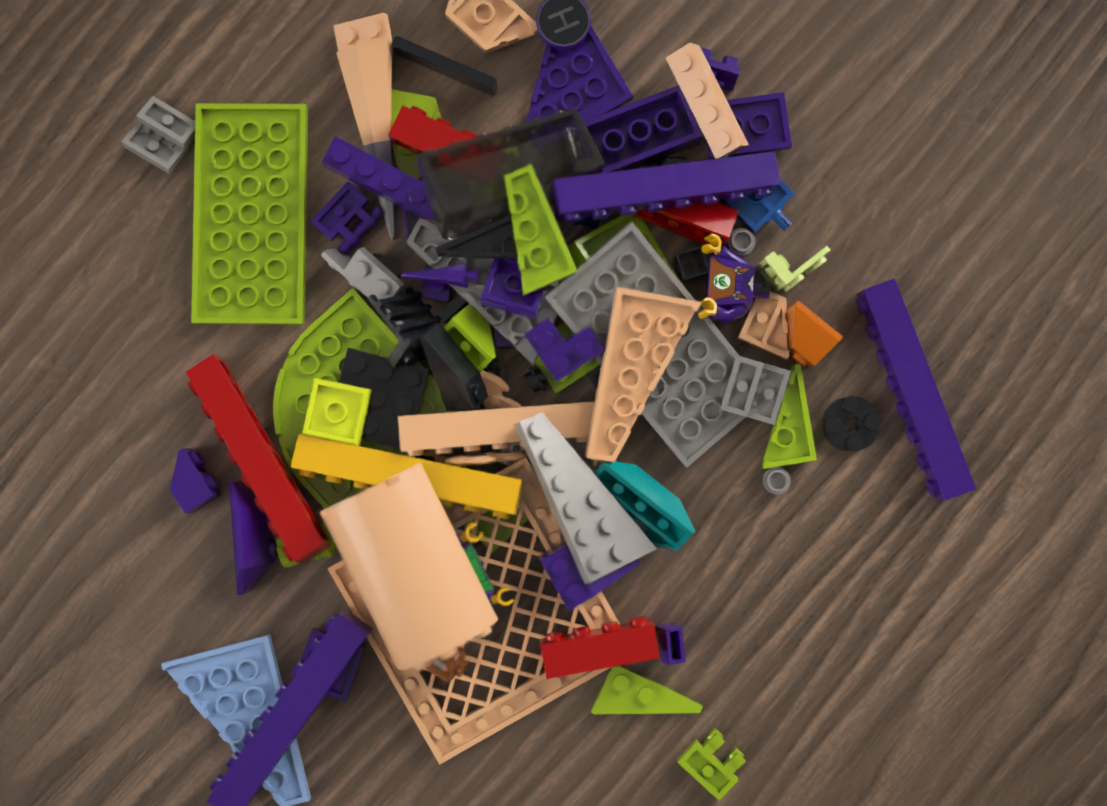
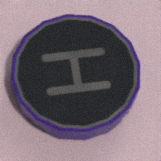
[536,0,591,51]

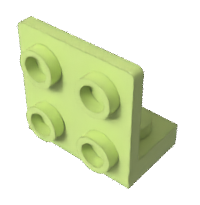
[755,246,830,293]

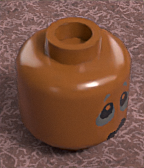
[426,646,468,682]

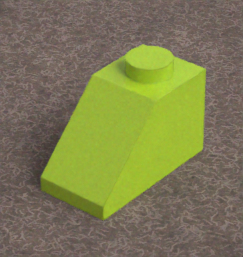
[444,304,496,372]

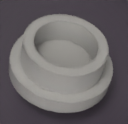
[727,228,755,256]
[762,467,791,495]

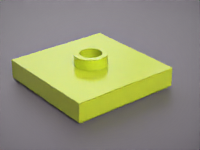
[302,378,372,446]

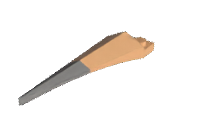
[333,13,396,239]

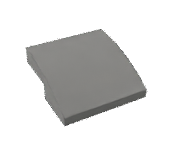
[121,96,195,174]
[720,355,791,425]

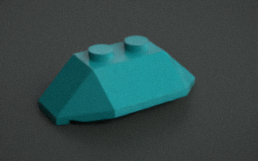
[594,461,695,551]

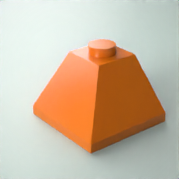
[786,300,843,368]

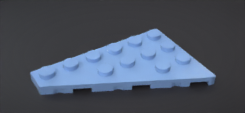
[161,634,311,806]

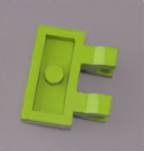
[677,728,746,801]

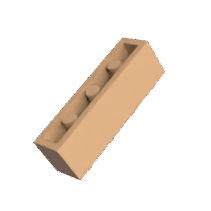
[666,43,749,159]

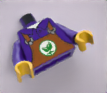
[698,234,770,323]

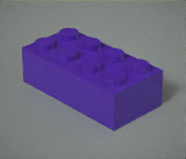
[577,85,703,174]

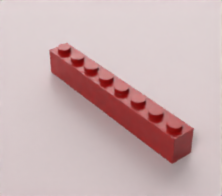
[185,354,332,564]

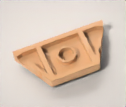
[445,0,538,54]

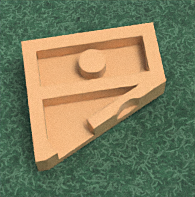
[737,291,789,360]

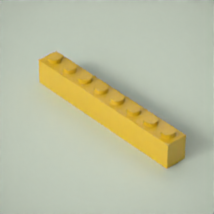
[291,434,524,519]

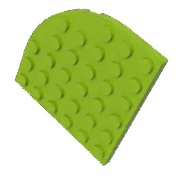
[273,288,457,509]

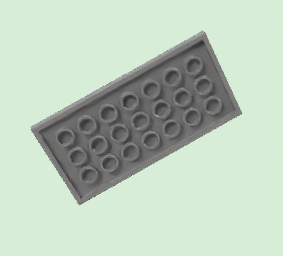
[543,222,745,468]

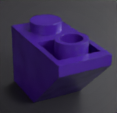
[170,448,221,514]

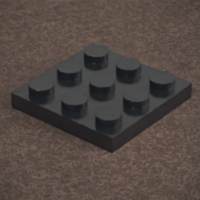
[338,348,430,449]

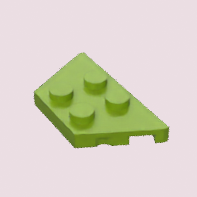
[391,89,441,180]

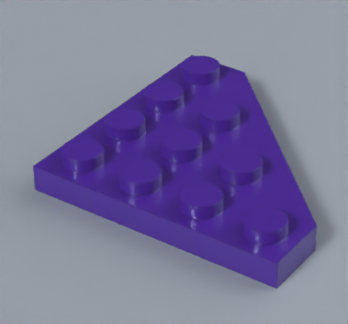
[524,26,633,153]

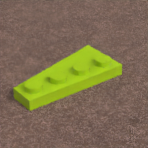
[505,164,578,295]

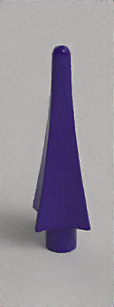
[401,264,479,288]

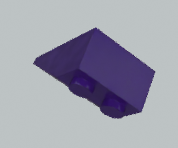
[539,541,640,611]

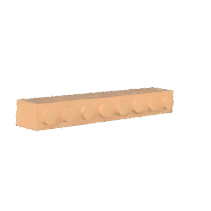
[398,401,595,456]

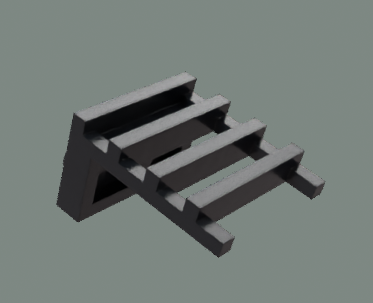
[368,287,442,368]

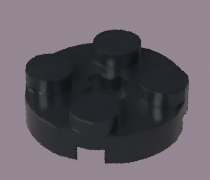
[822,396,881,452]

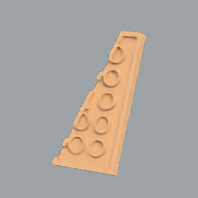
[585,287,702,462]

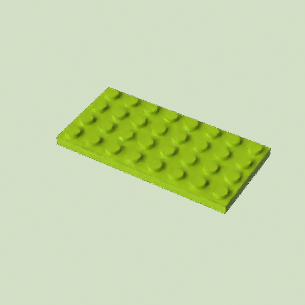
[191,103,308,325]

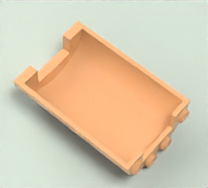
[320,463,498,671]

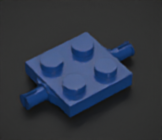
[720,179,795,234]

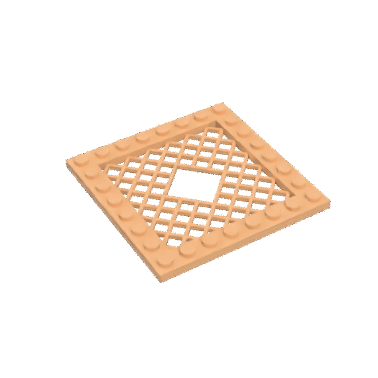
[328,457,620,765]

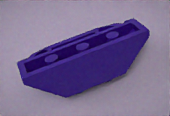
[228,481,278,595]

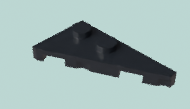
[435,214,518,260]

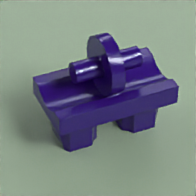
[701,47,741,91]

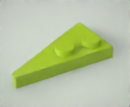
[761,364,817,469]
[591,665,703,714]

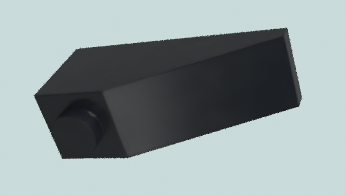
[419,322,488,411]

